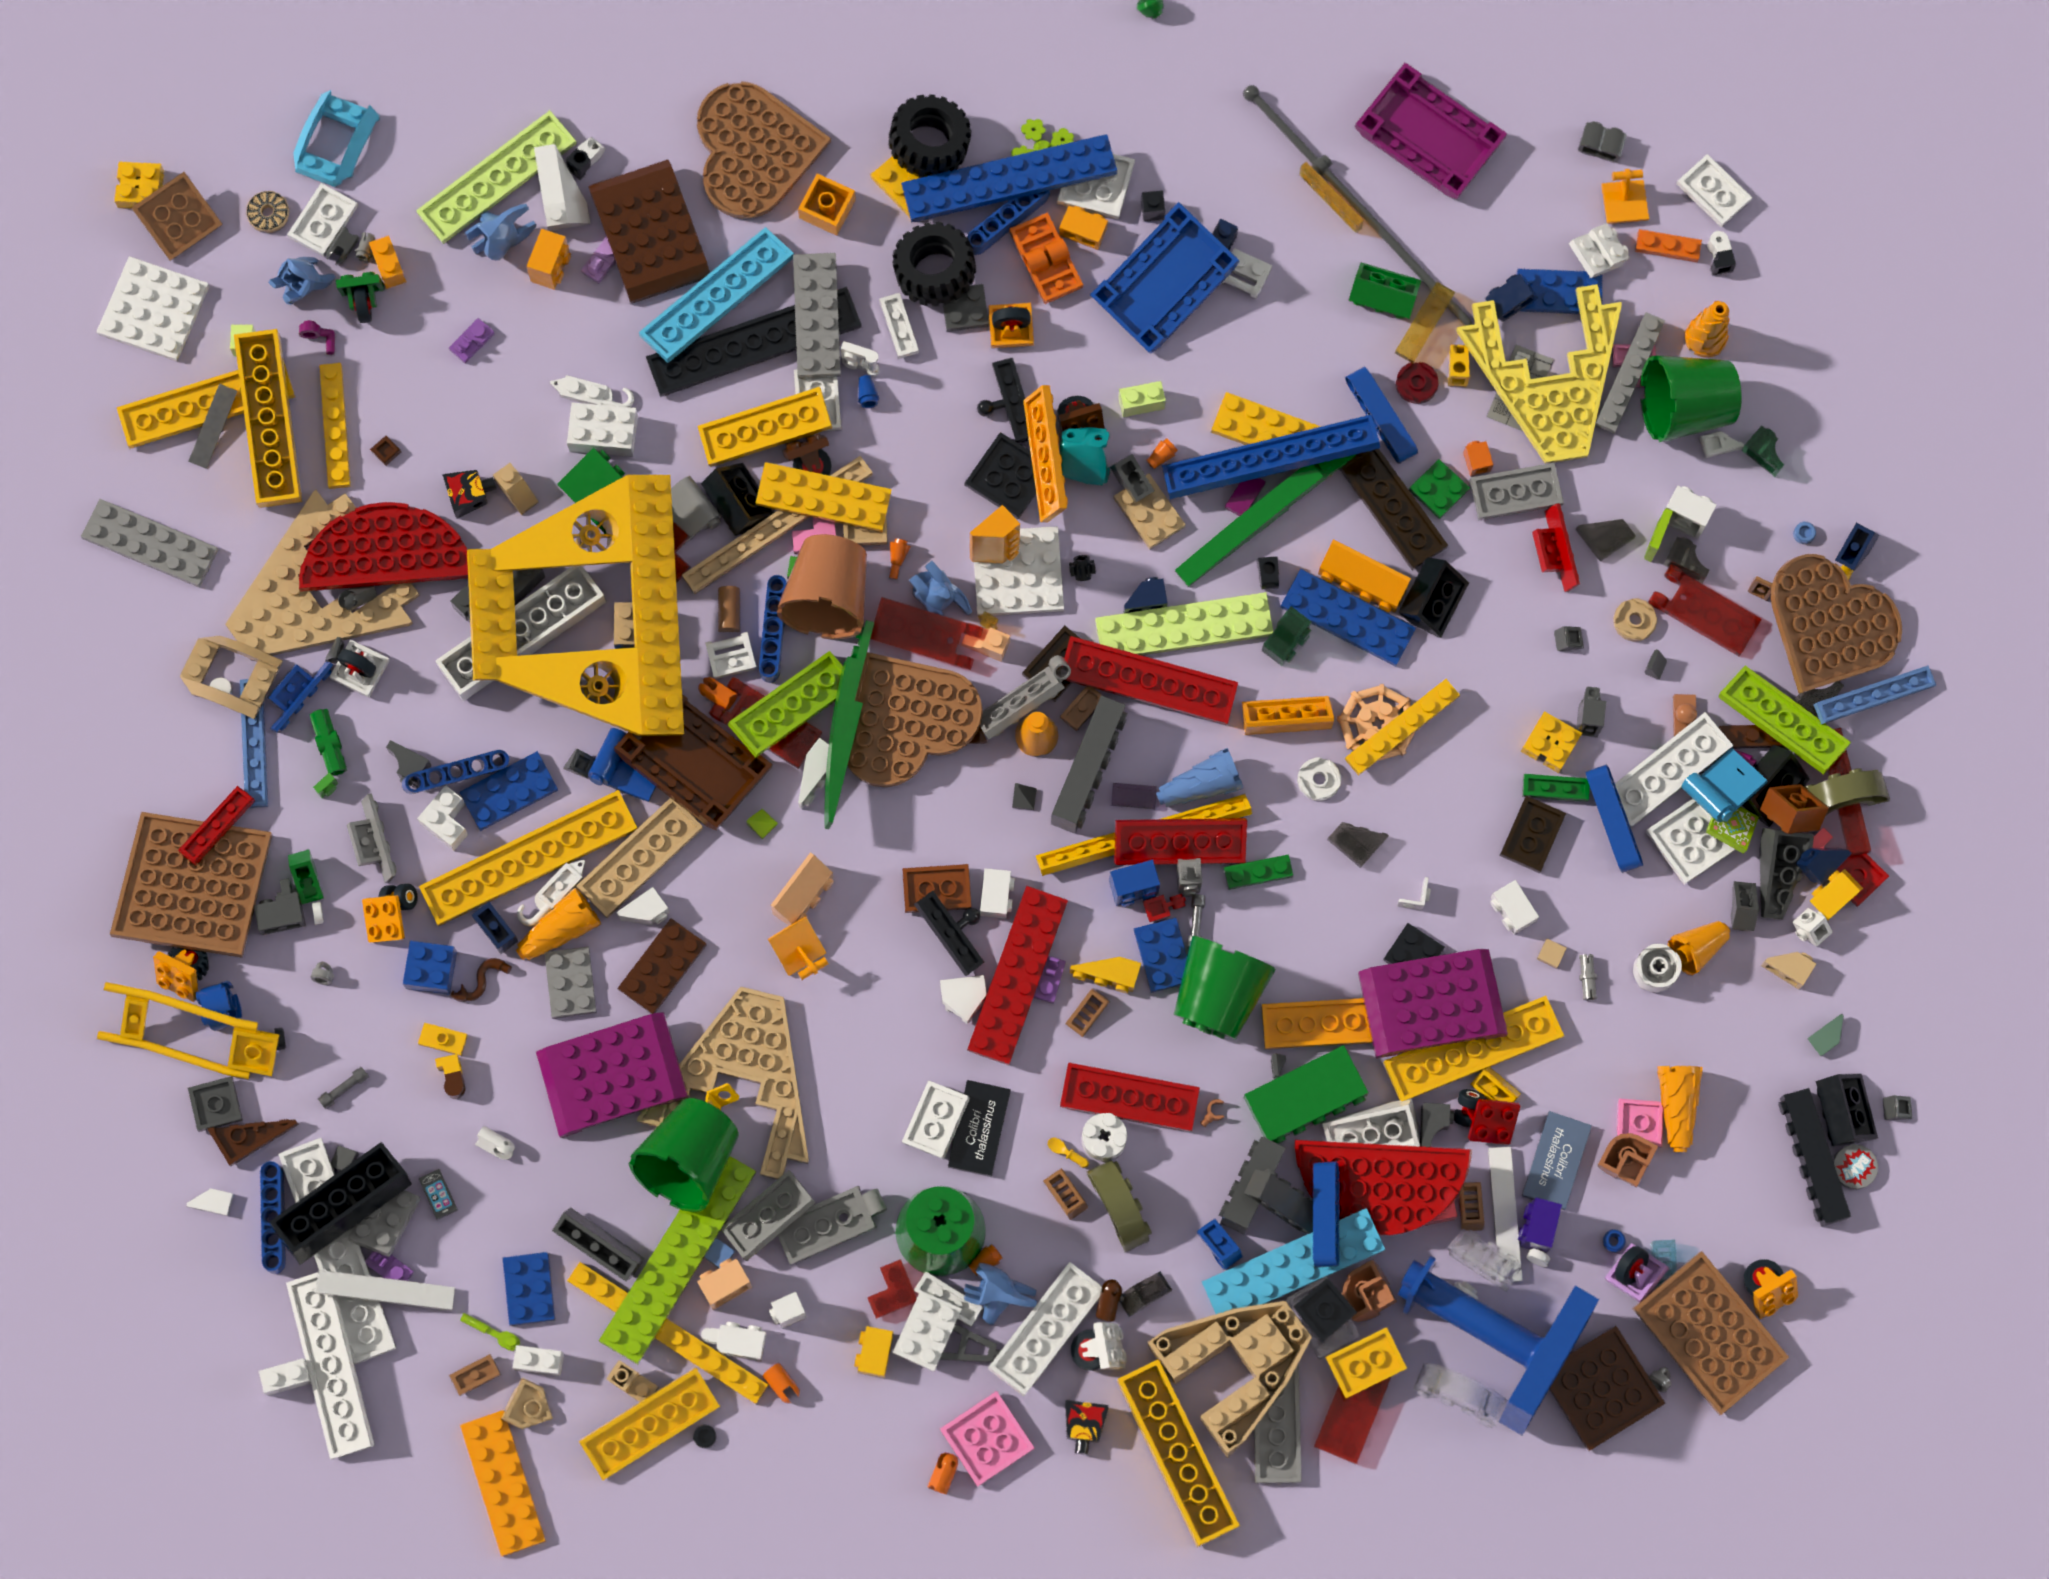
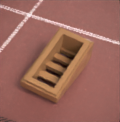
[1065,988,1111,1037]
[1043,1168,1088,1220]
[1459,1182,1485,1231]

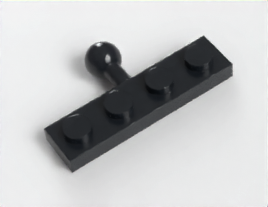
[977,357,1029,443]
[914,891,984,976]

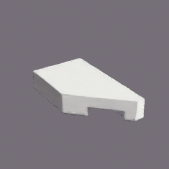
[1699,431,1745,458]
[187,1189,234,1216]

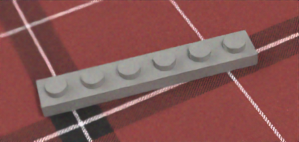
[1595,312,1665,434]

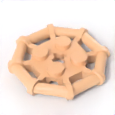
[1337,684,1419,763]

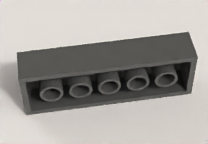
[1051,695,1128,834]

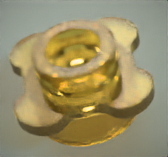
[978,611,999,630]

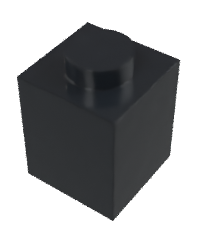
[1141,190,1165,222]

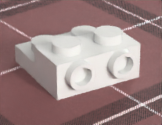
[1569,223,1630,278]

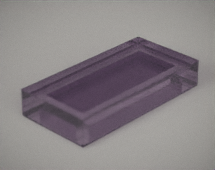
[1111,783,1157,809]

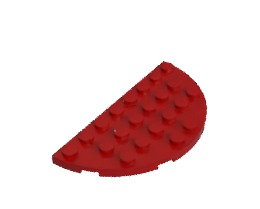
[299,502,468,592]
[1295,1140,1472,1235]

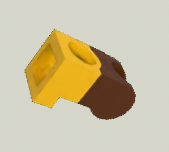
[435,1054,465,1099]

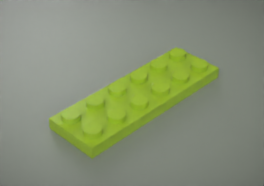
[728,651,843,758]
[1718,665,1851,775]

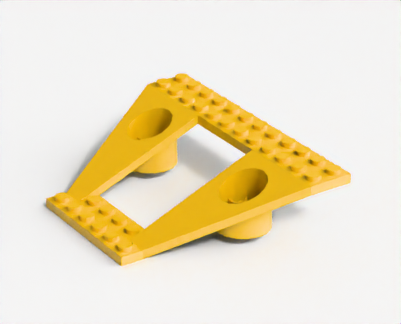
[467,475,684,736]

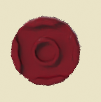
[1396,362,1439,404]

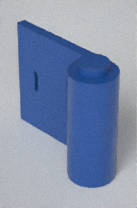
[588,728,656,802]

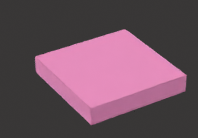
[1617,1098,1664,1147]

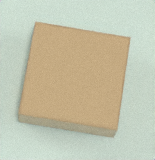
[1537,939,1566,969]

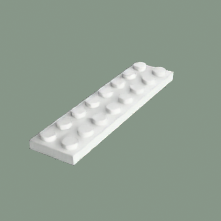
[286,1269,375,1459]

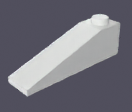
[534,144,591,231]
[1322,1098,1420,1147]

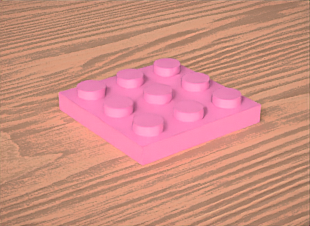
[940,1391,1035,1487]

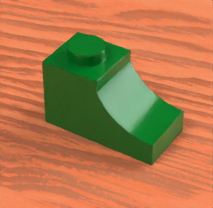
[288,849,324,905]

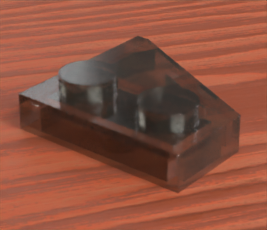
[1575,519,1636,562]
[1327,822,1389,868]

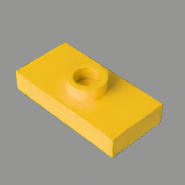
[418,1022,468,1056]

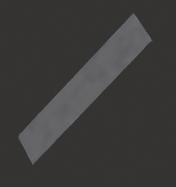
[188,384,237,469]

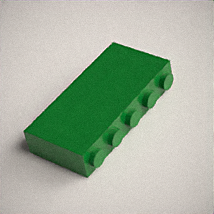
[557,448,625,534]
[1244,1045,1369,1144]

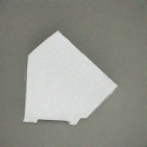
[940,975,987,1024]

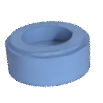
[1793,522,1816,544]

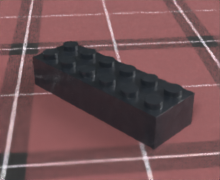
[269,1142,412,1265]

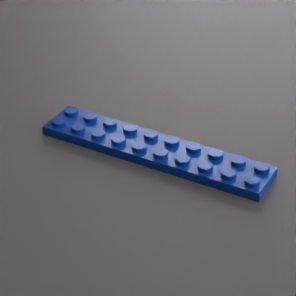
[901,134,1117,223]
[1162,415,1381,499]

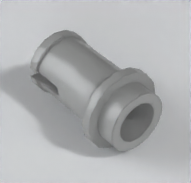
[355,232,375,261]

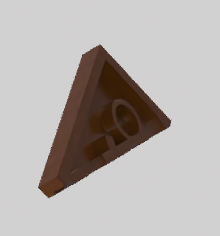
[208,1119,299,1166]

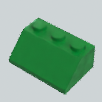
[1348,262,1422,319]

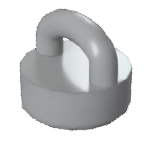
[311,961,334,985]
[1649,1367,1671,1392]

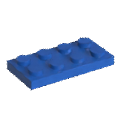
[1517,269,1602,314]
[459,751,558,831]

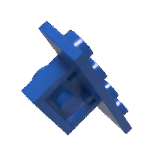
[267,662,333,732]

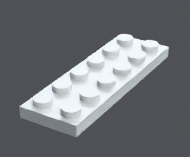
[1615,712,1733,827]
[988,1262,1102,1397]

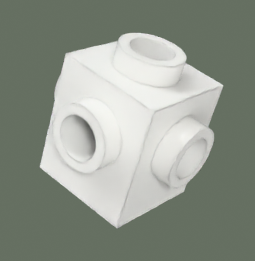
[1793,908,1833,946]

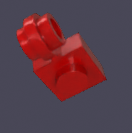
[1143,893,1186,923]

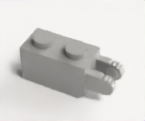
[1176,858,1202,897]

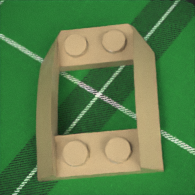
[180,636,283,720]

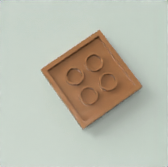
[131,172,222,261]

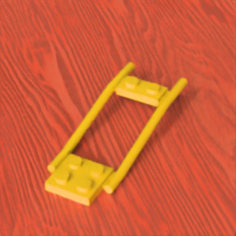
[97,982,279,1080]

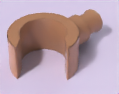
[1200,1099,1224,1127]

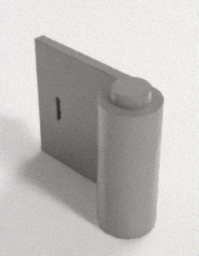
[671,476,722,552]

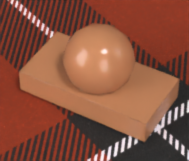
[1673,694,1697,736]

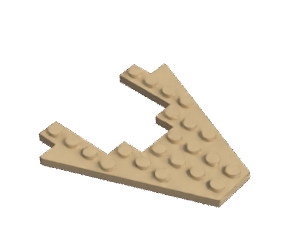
[225,490,420,660]
[637,987,809,1180]

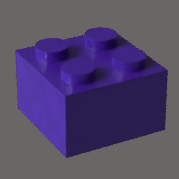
[1517,1198,1562,1253]

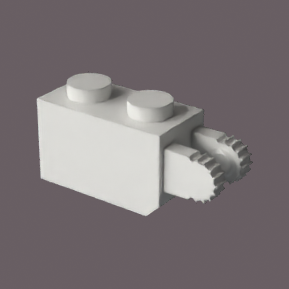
[701,1322,766,1361]

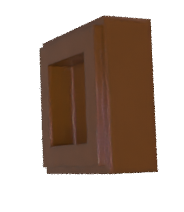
[370,435,401,466]

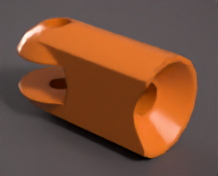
[698,677,738,711]
[763,1363,800,1403]
[928,1453,958,1495]

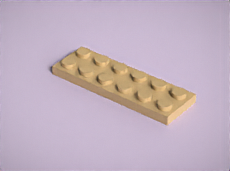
[576,798,703,918]

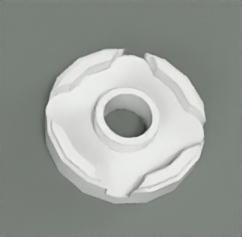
[1297,757,1341,801]

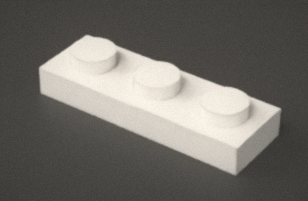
[879,293,919,359]
[914,1271,983,1327]

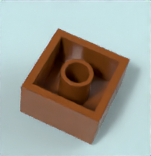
[1760,784,1829,834]

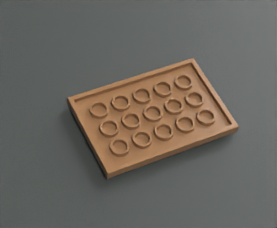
[1632,1251,1789,1415]

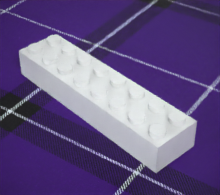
[435,566,606,702]

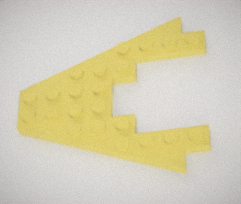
[1456,284,1622,464]

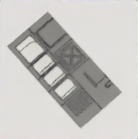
[1487,345,1553,431]

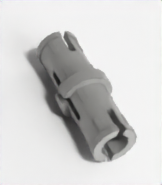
[1579,954,1597,1000]

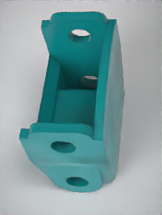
[1060,427,1110,486]

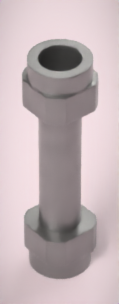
[1187,894,1205,948]
[317,1067,369,1109]

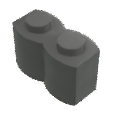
[1578,121,1627,163]

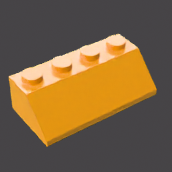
[970,505,1020,564]
[1318,539,1411,613]

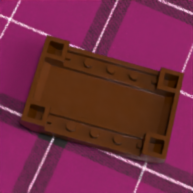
[588,159,710,304]
[614,694,773,831]

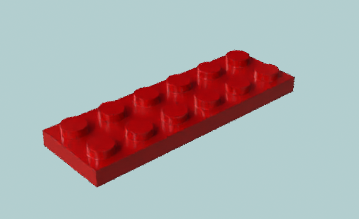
[1114,818,1247,865]
[1060,1062,1200,1132]

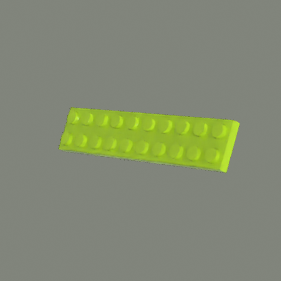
[599,1156,756,1365]

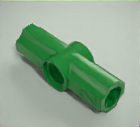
[309,709,347,776]

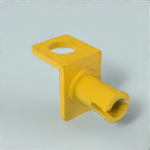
[705,1083,739,1110]

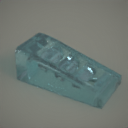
[1651,1240,1677,1288]

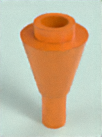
[889,539,911,580]

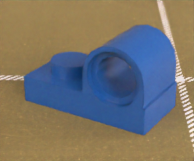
[1197,1218,1243,1270]

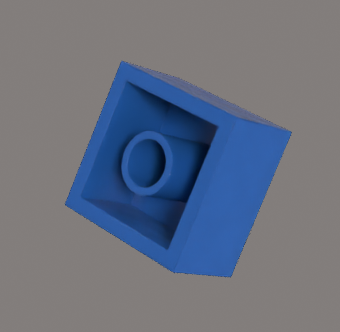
[1109,860,1160,907]
[403,941,457,995]

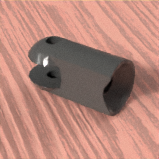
[326,227,360,265]
[338,586,376,610]

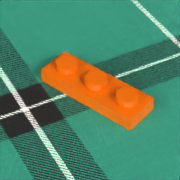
[1635,229,1702,263]

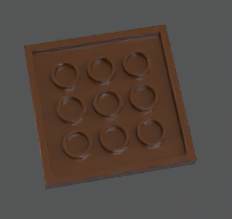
[1549,1326,1666,1452]

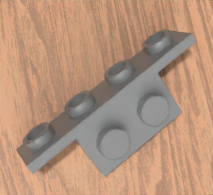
[347,793,396,883]

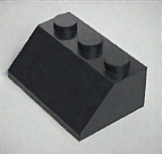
[701,463,775,536]
[1398,557,1469,638]
[1742,745,1810,827]
[1816,1074,1878,1146]

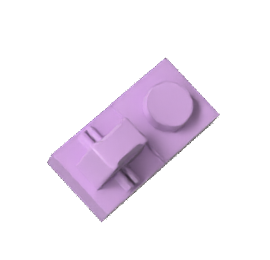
[581,237,616,284]

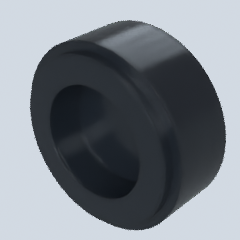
[274,1027,286,1050]
[693,1425,717,1448]

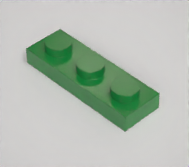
[1522,774,1590,802]
[1224,854,1293,890]

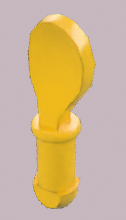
[1047,1137,1089,1168]

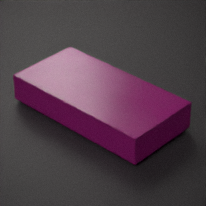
[1225,478,1266,516]

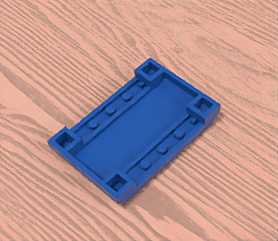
[1090,202,1240,354]

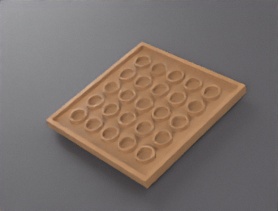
[110,812,272,958]

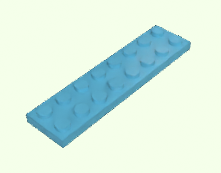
[639,227,794,363]
[1202,1208,1385,1314]

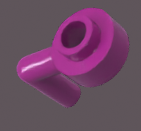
[299,320,335,355]

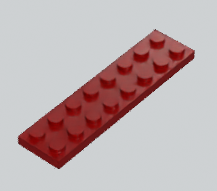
[1062,636,1238,725]
[967,886,1068,1066]

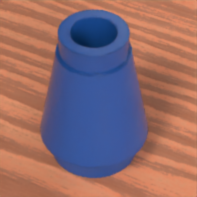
[858,375,879,409]

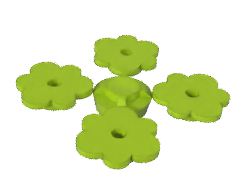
[1011,119,1074,156]

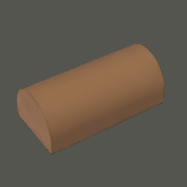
[718,586,740,632]

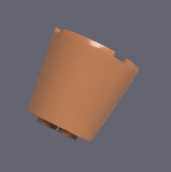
[777,534,867,639]

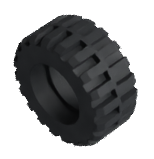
[888,94,971,177]
[893,222,976,307]

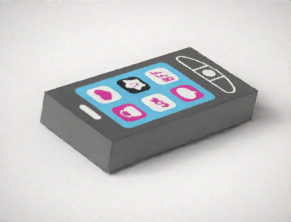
[418,1169,458,1220]

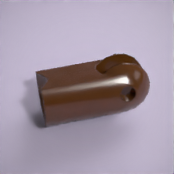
[1096,1279,1122,1322]

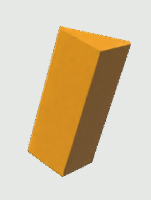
[1242,696,1334,735]

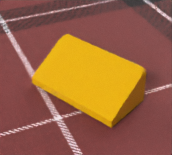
[1470,1067,1521,1102]

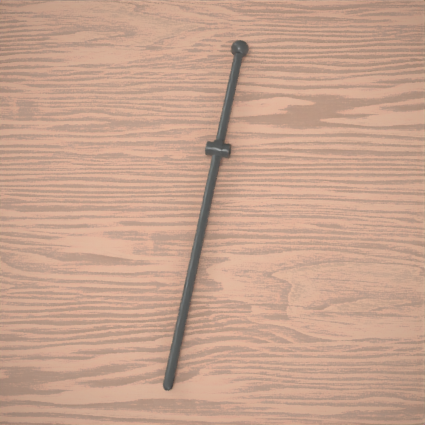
[1243,85,1472,326]

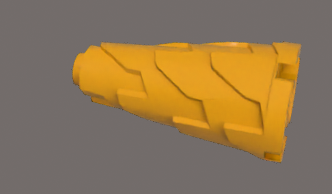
[1685,301,1730,358]
[516,888,601,960]
[1657,1066,1703,1152]

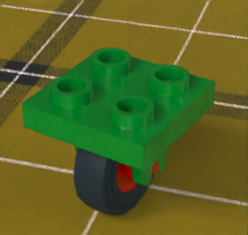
[336,272,385,323]

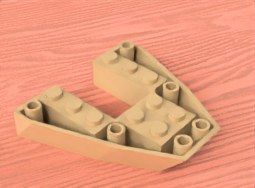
[1148,1301,1312,1458]

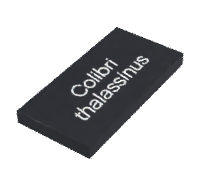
[948,1080,1011,1177]

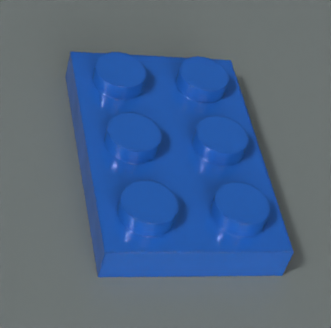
[1133,918,1187,993]
[503,1252,555,1326]

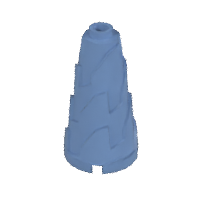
[1156,748,1244,807]

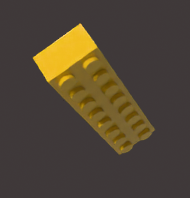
[234,329,302,508]
[1117,1359,1240,1547]

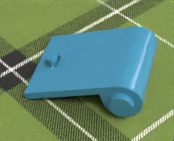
[1682,748,1768,822]

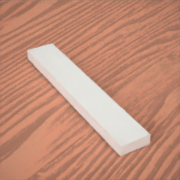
[1488,1147,1523,1283]
[315,1270,455,1311]

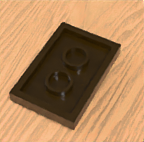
[1022,625,1081,702]
[1499,796,1566,873]

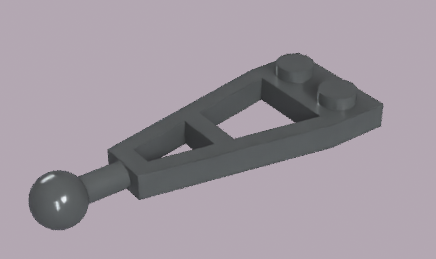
[940,1324,1001,1363]

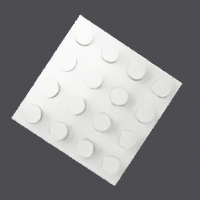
[97,256,210,362]
[974,526,1064,617]

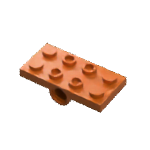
[1009,212,1083,304]

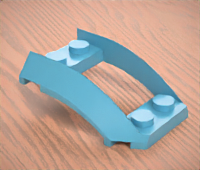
[293,90,380,187]

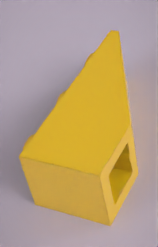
[1069,957,1141,993]

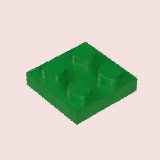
[1409,459,1470,519]

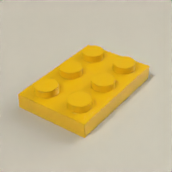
[870,156,927,218]
[1325,1327,1407,1399]

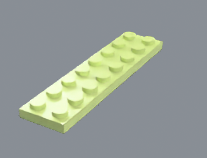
[416,110,577,244]
[1095,592,1274,655]

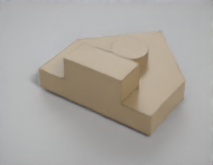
[501,1378,553,1429]

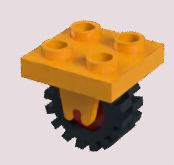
[153,947,209,1002]

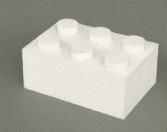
[567,402,638,457]

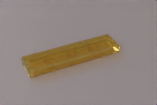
[1299,162,1364,233]
[1395,282,1455,363]

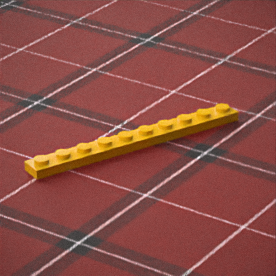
[1035,794,1252,876]
[567,1262,769,1404]

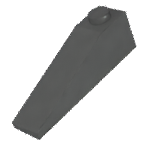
[1760,828,1814,920]

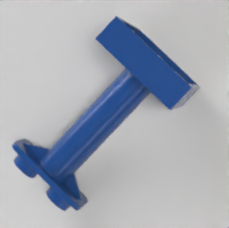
[1397,1256,1599,1436]

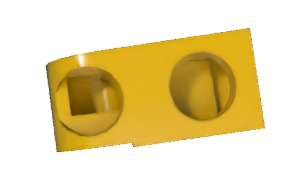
[1448,345,1470,387]

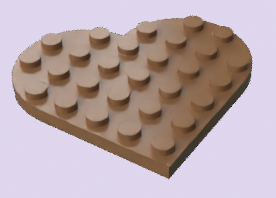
[697,81,831,219]
[1771,554,1902,693]
[847,652,983,787]

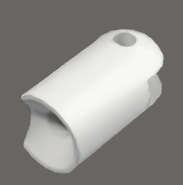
[475,1126,515,1160]

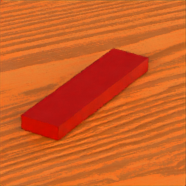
[178,786,255,866]

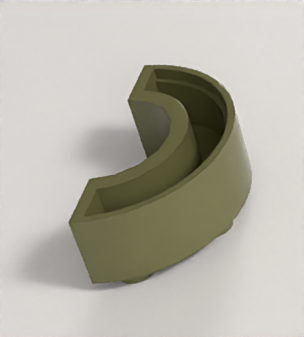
[1805,768,1890,816]
[1086,1160,1152,1253]

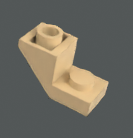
[606,1360,659,1402]

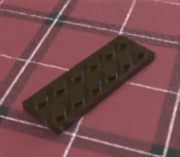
[1340,449,1448,570]

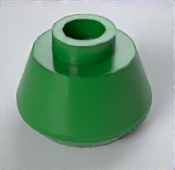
[1137,0,1164,19]

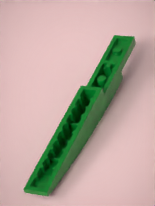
[1175,454,1356,587]
[824,620,874,830]

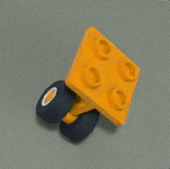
[362,883,418,943]

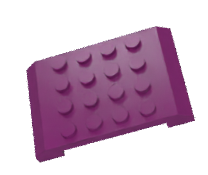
[1355,62,1507,199]
[1358,949,1508,1059]
[536,1012,689,1138]

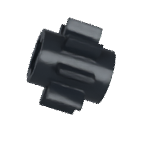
[1069,555,1096,581]

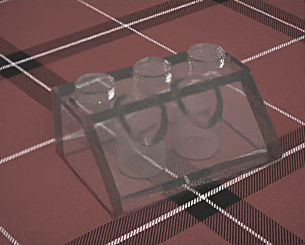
[1448,1229,1521,1292]

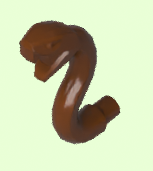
[450,958,512,1002]

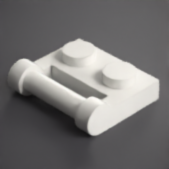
[1222,248,1272,299]
[841,341,879,377]
[705,632,757,679]

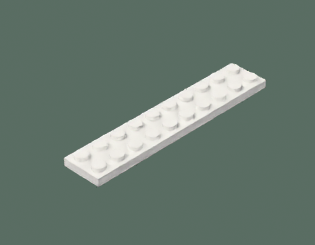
[278,1138,397,1365]

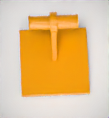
[1601,168,1649,224]
[768,916,829,981]

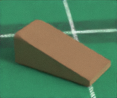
[1748,576,1772,601]

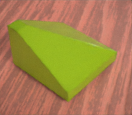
[746,809,778,839]

